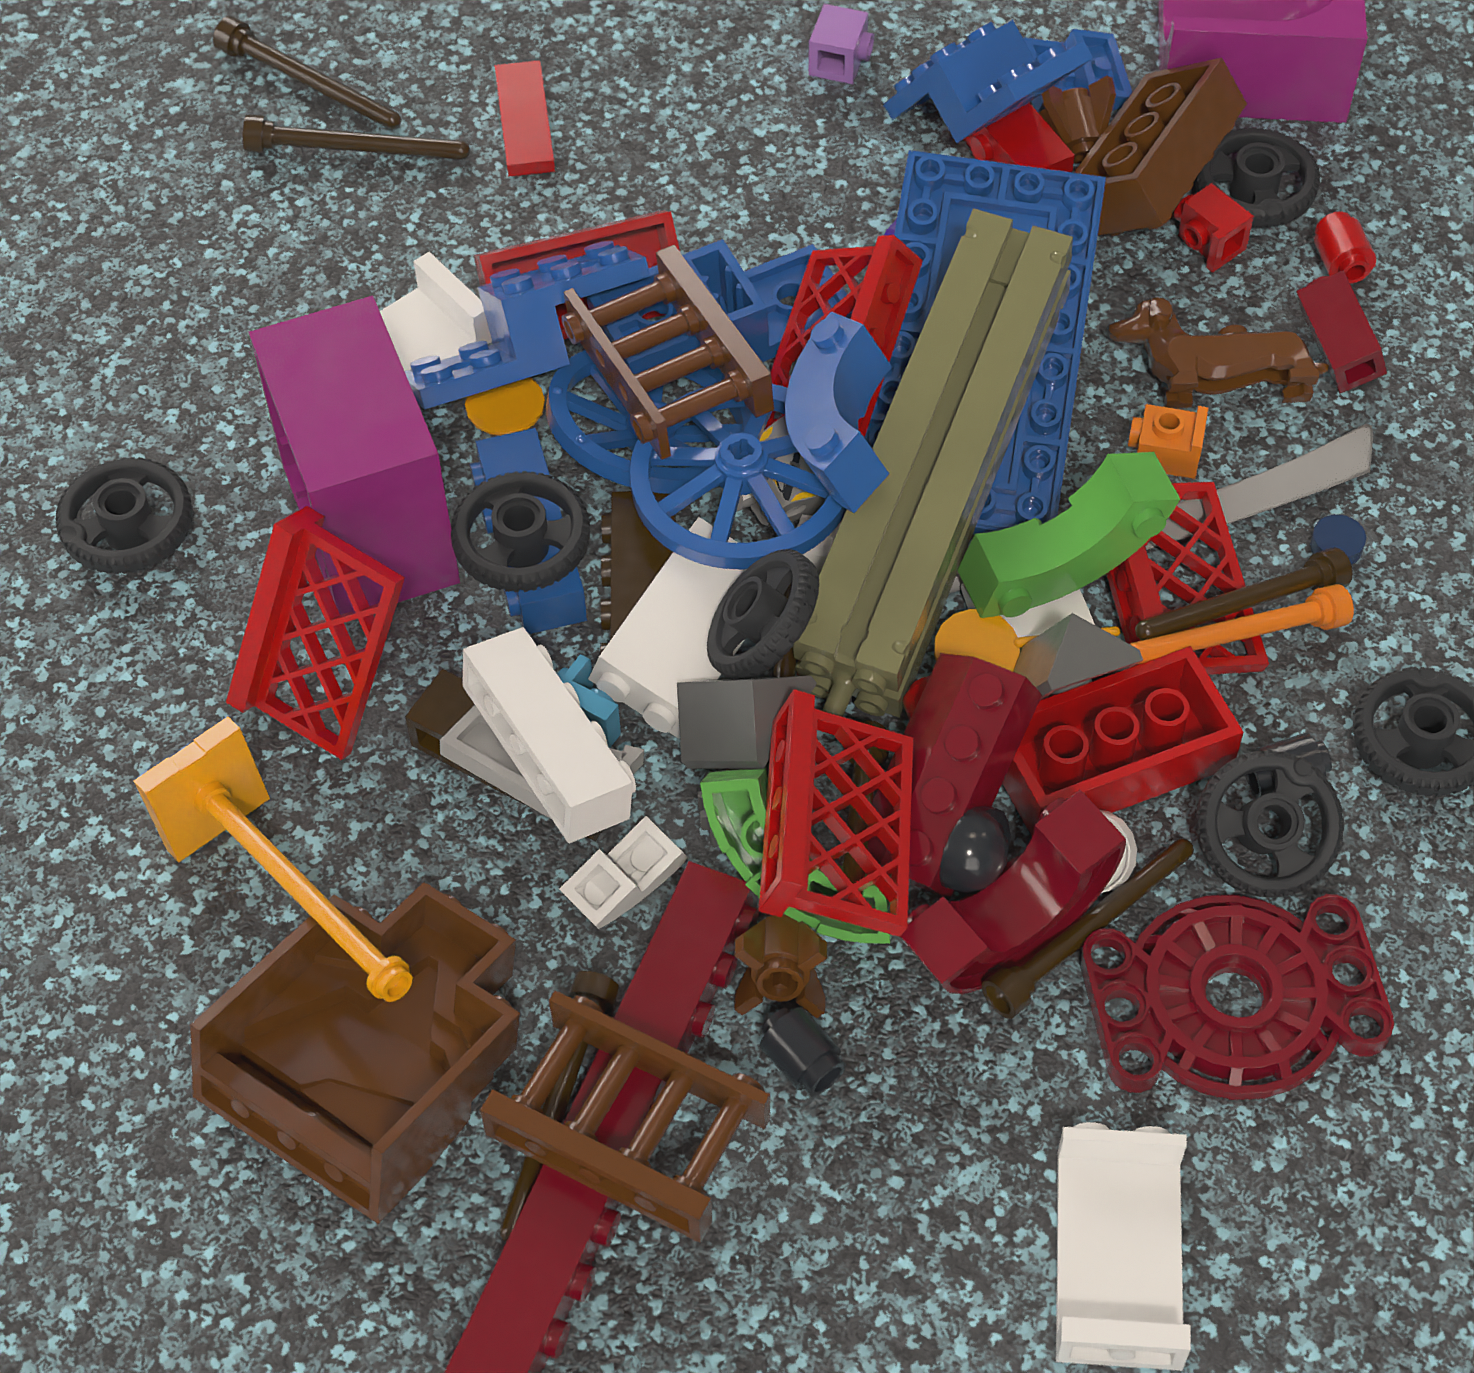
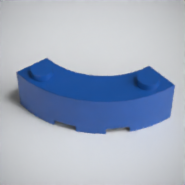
[785,312,892,513]

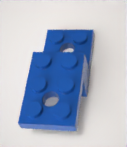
[883,20,1093,143]
[587,239,853,374]
[405,241,651,409]

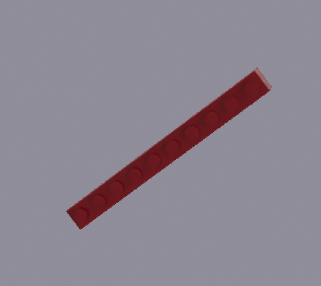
[444,861,759,1373]

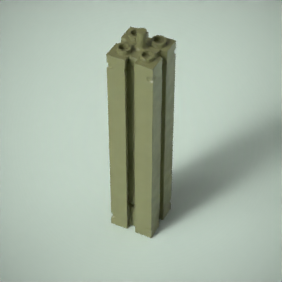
[793,208,1073,718]

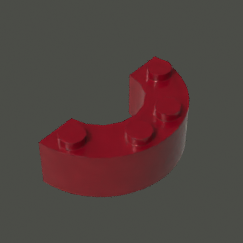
[900,790,1126,994]

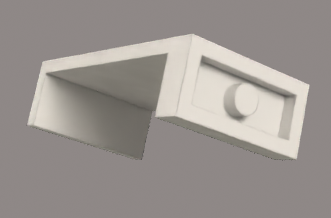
[380,252,492,371]
[588,517,746,739]
[1056,1122,1191,1371]

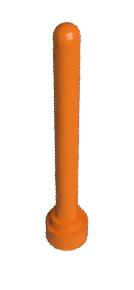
[1130,584,1354,664]

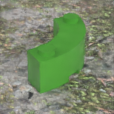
[957,452,1180,618]
[700,768,893,944]

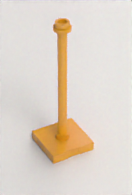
[134,717,413,1002]

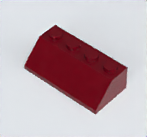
[868,653,1042,901]

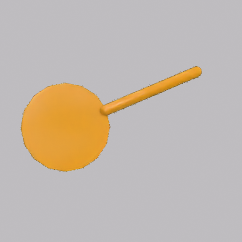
[465,377,545,435]
[934,609,1120,671]

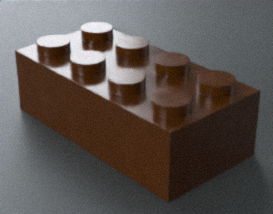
[1074,57,1247,236]

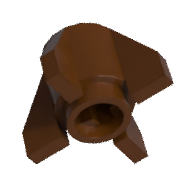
[1038,76,1116,163]
[734,915,827,1018]

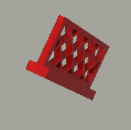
[764,235,923,437]
[1106,482,1269,675]
[226,506,405,760]
[759,689,913,937]

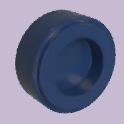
[1310,515,1366,565]

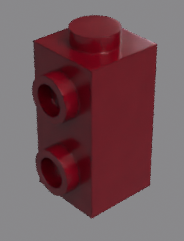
[1296,271,1387,394]

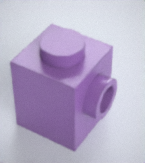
[809,4,874,84]

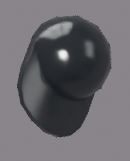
[939,806,1011,894]

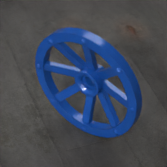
[546,350,752,494]
[630,384,847,570]

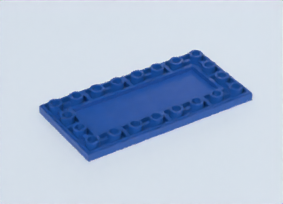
[864,150,1106,535]

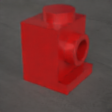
[1174,183,1254,273]

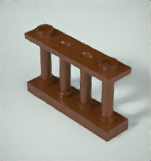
[562,245,774,460]
[480,990,770,1243]

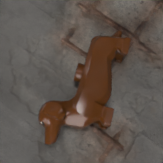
[1107,297,1329,409]

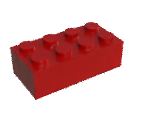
[1002,646,1244,837]

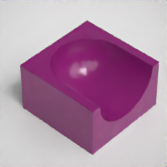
[1158,0,1367,123]
[248,295,460,615]

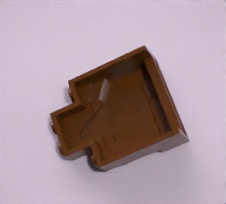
[190,882,520,1224]

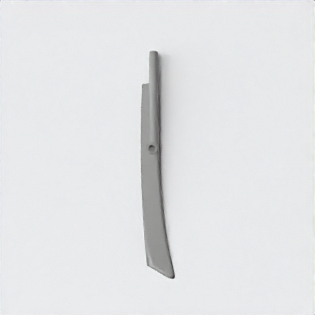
[950,424,1373,593]

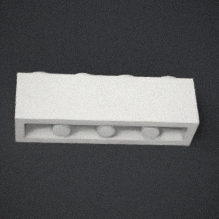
[462,627,636,844]

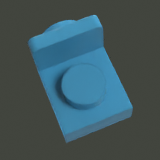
[557,654,621,748]

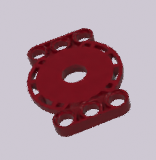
[1080,894,1394,1100]

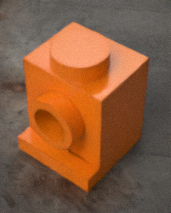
[1128,404,1209,479]

